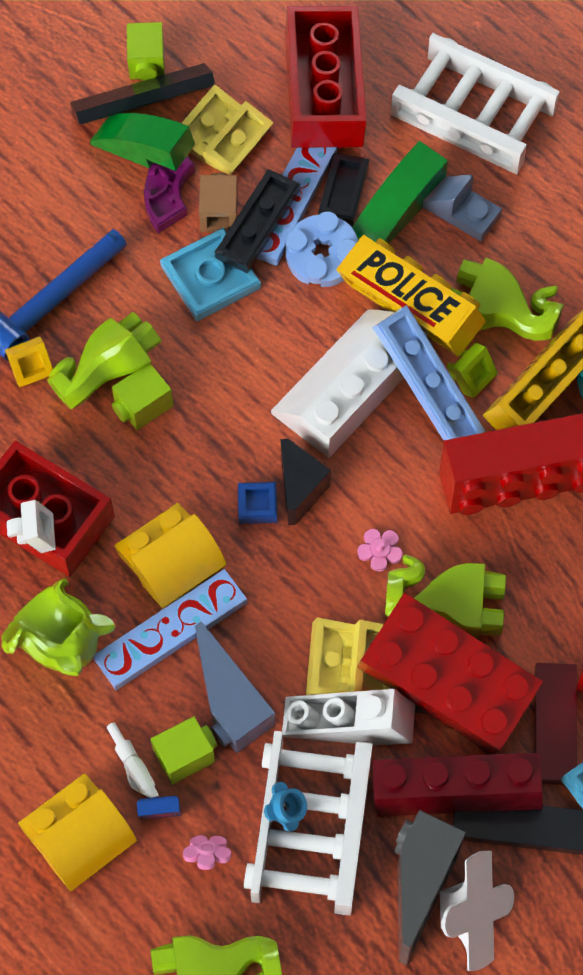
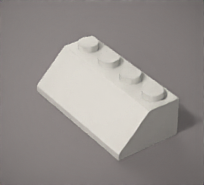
[271,309,428,458]

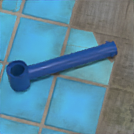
[0,229,127,361]

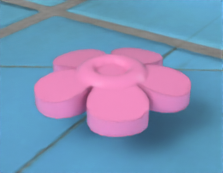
[357,529,402,572]
[183,835,231,870]

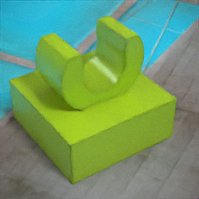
[446,343,498,398]

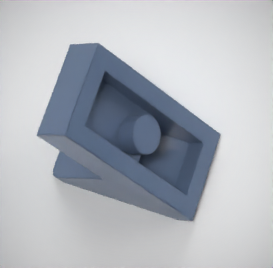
[423,175,502,242]

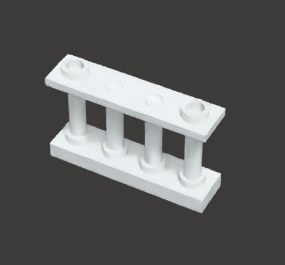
[391,33,560,175]
[244,731,373,916]

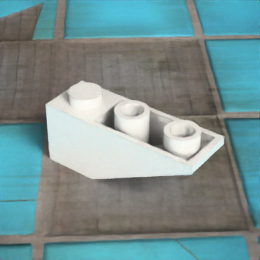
[282,689,415,746]

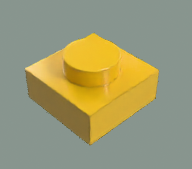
[5,336,53,388]

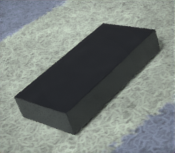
[318,153,369,226]

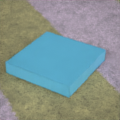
[160,227,261,322]

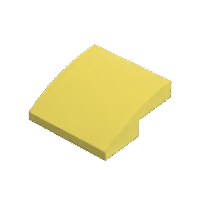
[182,84,274,175]
[306,617,390,695]

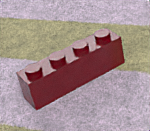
[373,752,543,816]

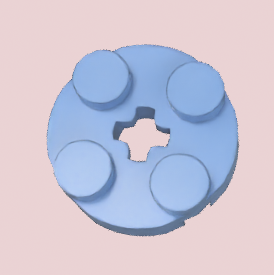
[286,212,358,287]

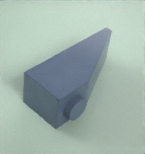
[195,621,275,753]

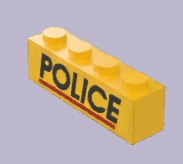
[336,235,486,357]
[482,310,583,430]

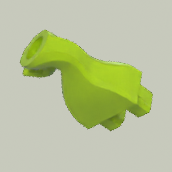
[450,258,564,341]
[47,312,162,410]
[385,555,506,640]
[150,935,282,975]

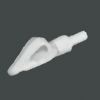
[107,722,159,798]

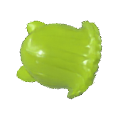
[2,578,116,676]

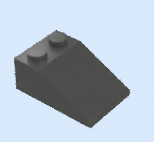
[394,810,466,965]

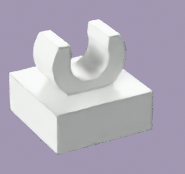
[7,500,56,553]

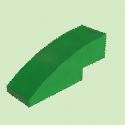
[90,113,195,171]
[352,140,448,244]

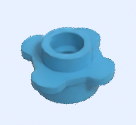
[264,782,307,831]

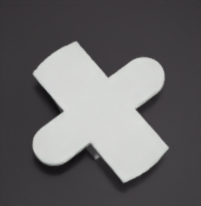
[440,851,514,971]

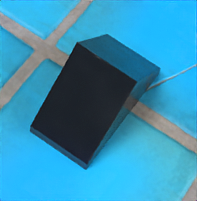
[280,439,331,525]

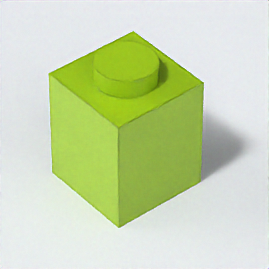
[127,22,165,80]
[111,363,174,430]
[151,716,218,785]

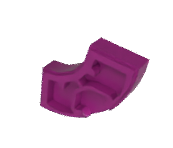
[144,156,195,234]

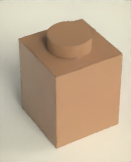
[199,173,238,232]

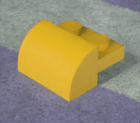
[114,503,227,609]
[18,773,138,892]

